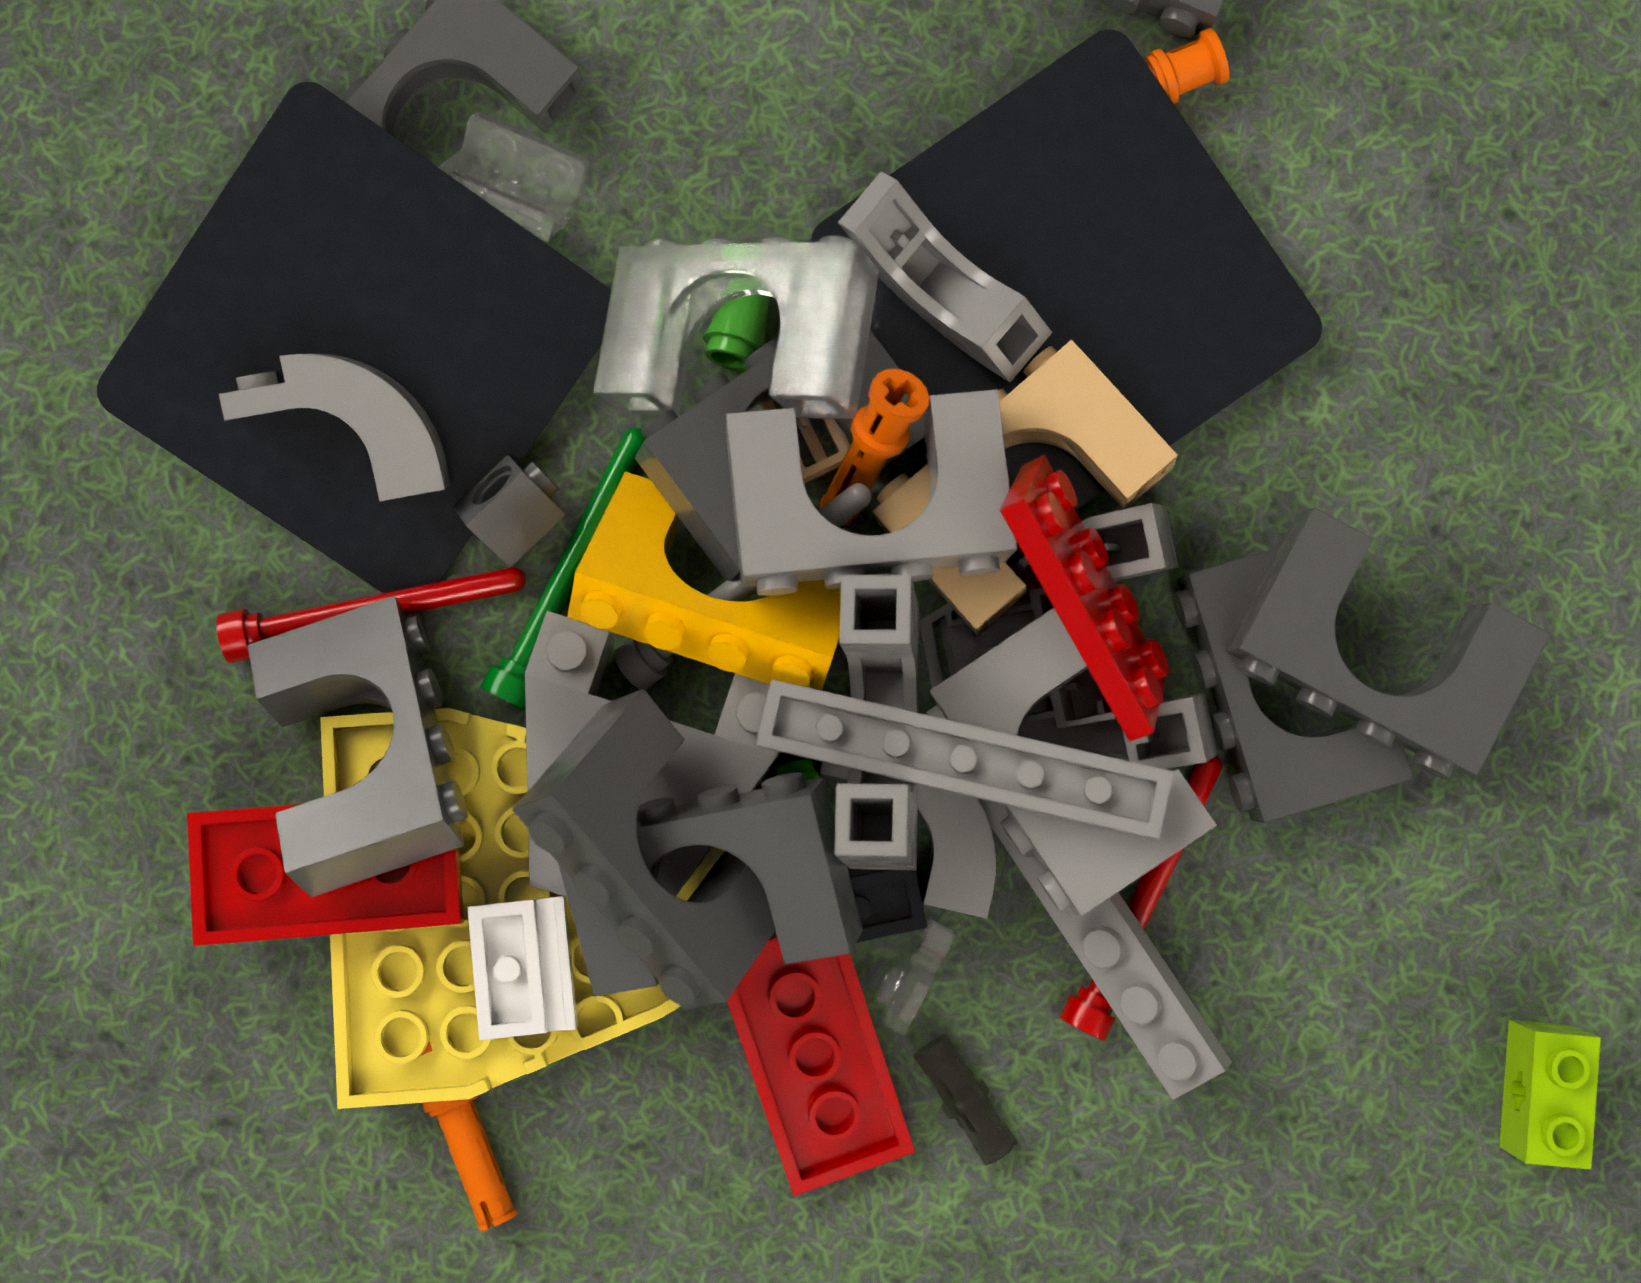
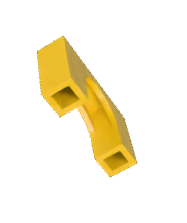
[567,471,841,691]

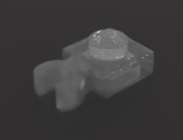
[875,920,956,1035]

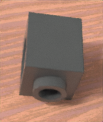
[453,454,566,568]

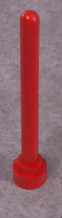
[216,567,526,663]
[1059,756,1222,1041]

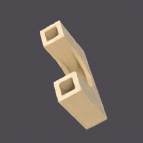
[872,339,1178,636]

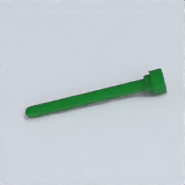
[480,427,646,710]

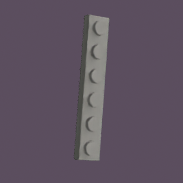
[756,679,1174,840]
[978,798,1232,1100]

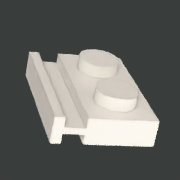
[467,896,578,1040]

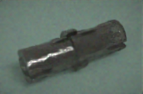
[913,1033,1018,1165]

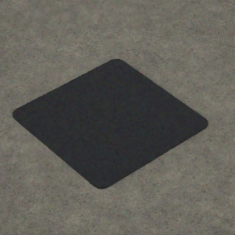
[810,29,1322,510]
[97,82,620,593]

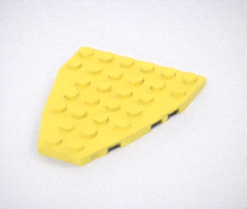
[320,708,725,1109]

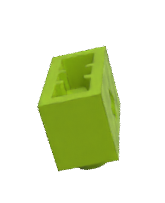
[1499,1020,1601,1169]

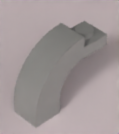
[838,172,1052,382]
[219,353,451,501]
[820,762,996,919]

